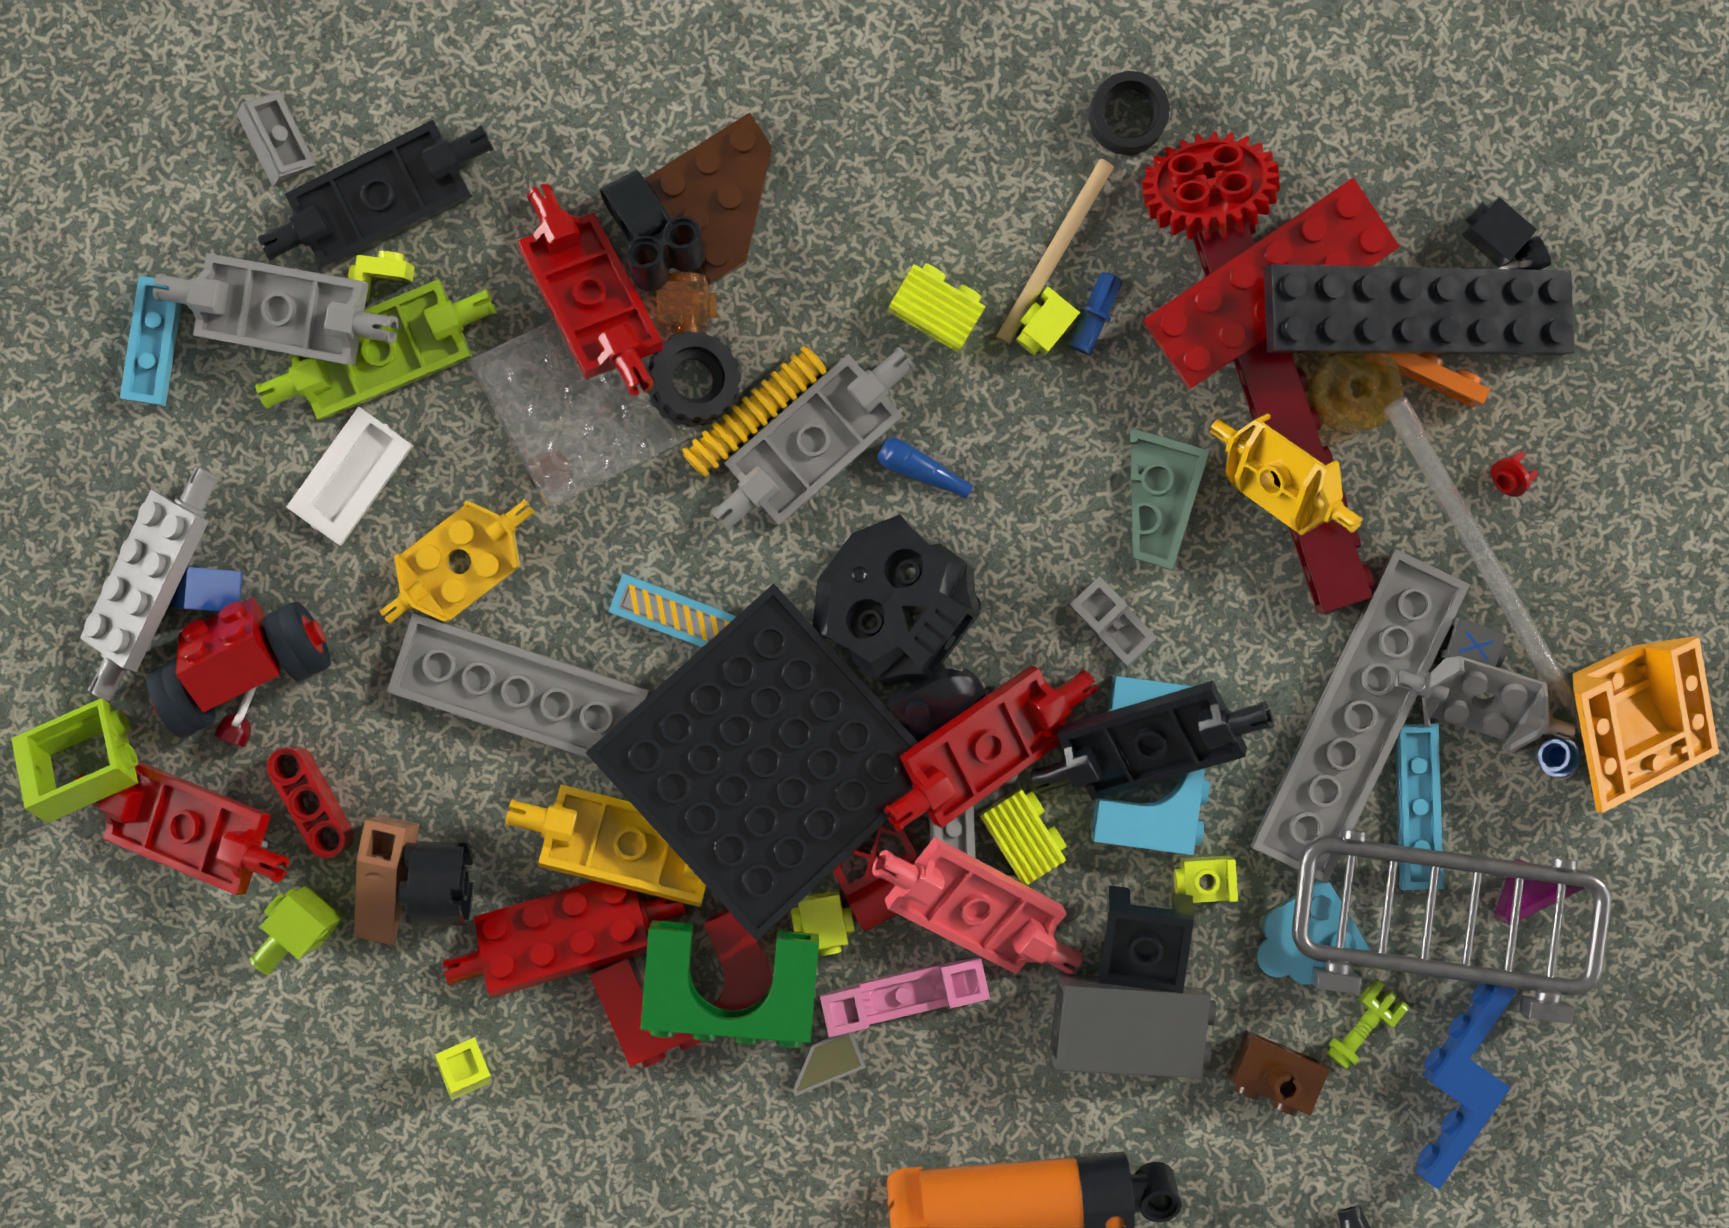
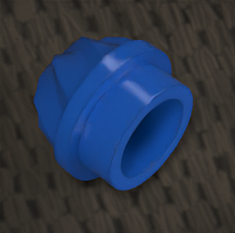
[1538,736,1581,778]

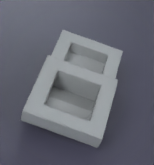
[1070,576,1158,668]

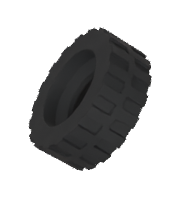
[646,330,741,428]

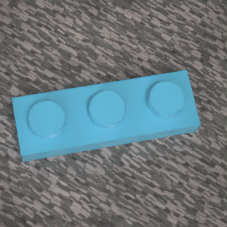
[120,276,182,406]

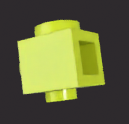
[791,890,855,956]

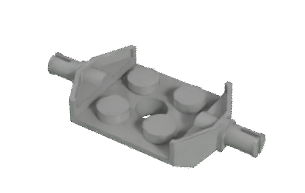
[1395,656,1576,753]

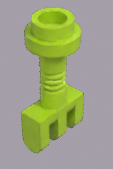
[1326,978,1409,1070]

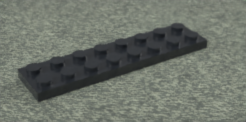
[1264,264,1574,355]

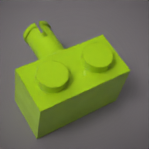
[249,885,346,975]

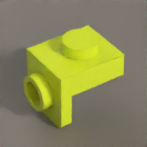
[348,251,415,302]

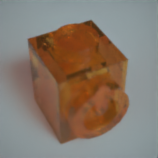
[657,272,718,335]

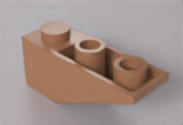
[354,815,420,945]

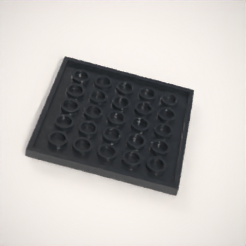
[585,583,919,941]

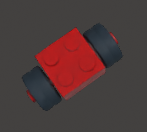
[146,597,331,738]

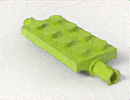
[255,279,497,421]

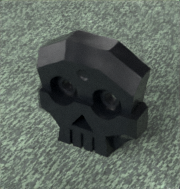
[813,514,981,686]

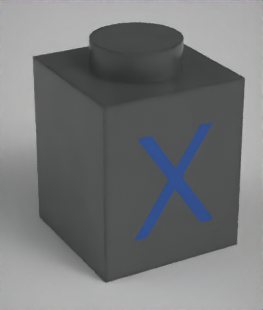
[1436,618,1507,668]

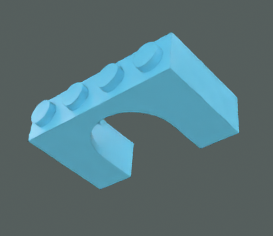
[1090,675,1210,855]

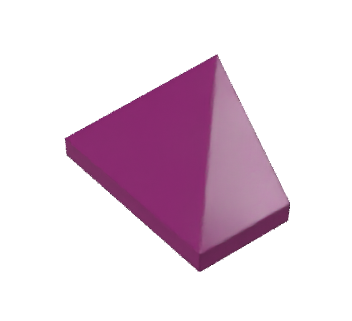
[1495,859,1584,925]

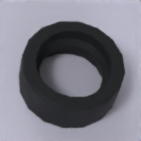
[1088,71,1170,155]

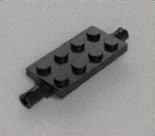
[258,120,494,270]
[1031,680,1274,800]

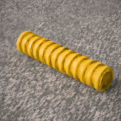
[682,345,827,478]

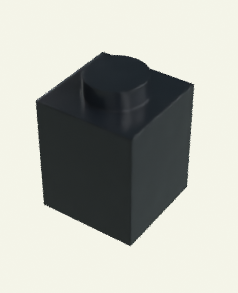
[1462,197,1537,267]

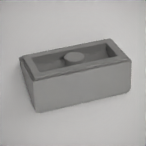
[237,92,316,187]

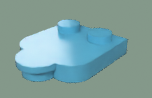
[1256,880,1370,985]

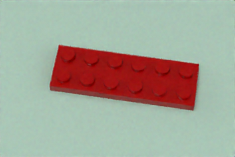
[1142,177,1400,390]

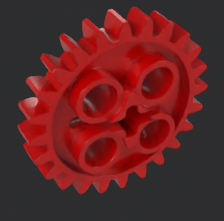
[1142,132,1280,241]

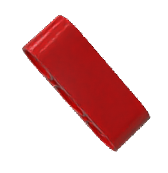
[267,746,354,858]

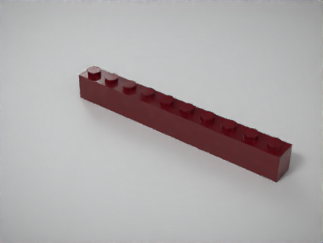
[1192,222,1374,613]

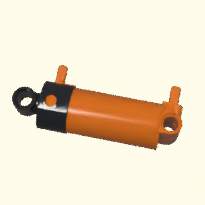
[886,1151,1182,1228]

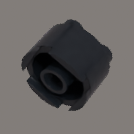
[399,841,473,926]

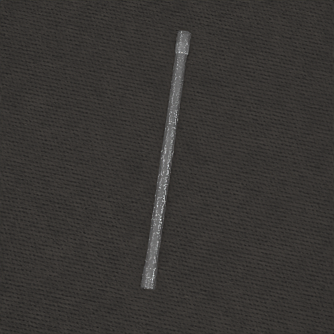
[1384,397,1586,754]

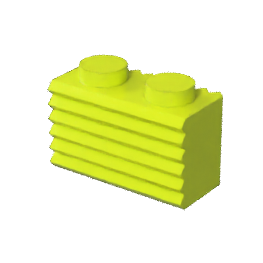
[888,263,986,353]
[978,787,1067,886]

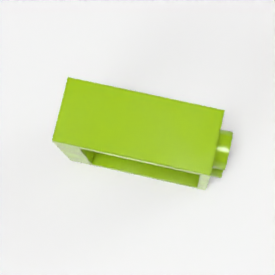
[11,698,138,824]

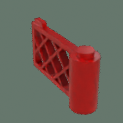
[833,823,919,932]

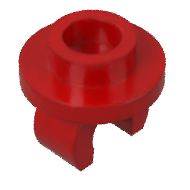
[1491,452,1538,497]

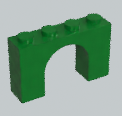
[640,920,819,1048]

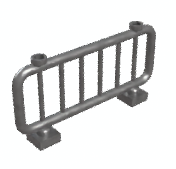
[1292,829,1611,1024]

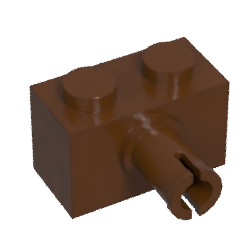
[1227,1030,1330,1116]

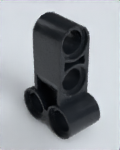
[599,170,706,291]

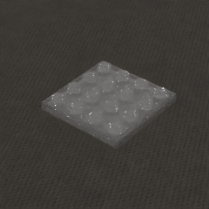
[469,320,697,511]

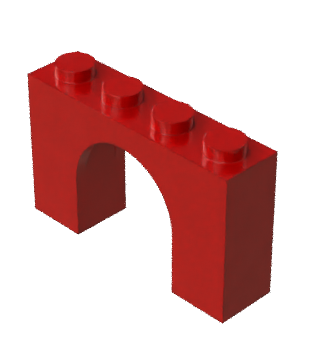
[589,910,774,1067]

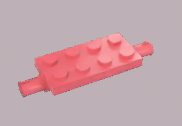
[872,837,1082,975]

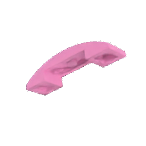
[819,958,990,1037]

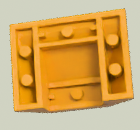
[1573,636,1719,813]

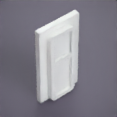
[286,407,414,546]

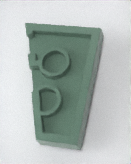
[1130,428,1210,571]

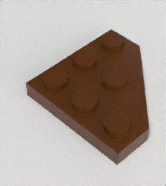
[645,112,772,285]

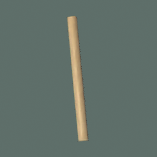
[996,159,1114,345]

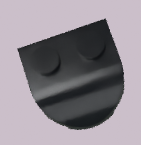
[888,664,986,742]

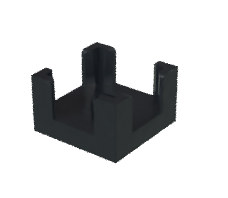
[1099,885,1194,994]

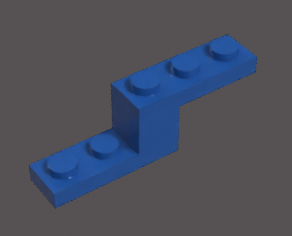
[1416,983,1518,1190]

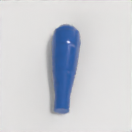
[877,437,973,499]

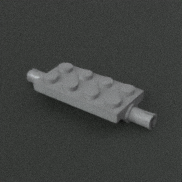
[153,253,399,366]
[711,347,916,531]
[80,466,220,701]

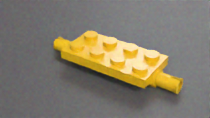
[505,784,706,907]

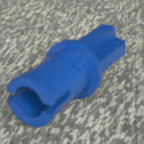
[1067,272,1122,356]

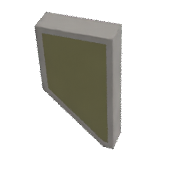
[793,1032,866,1097]

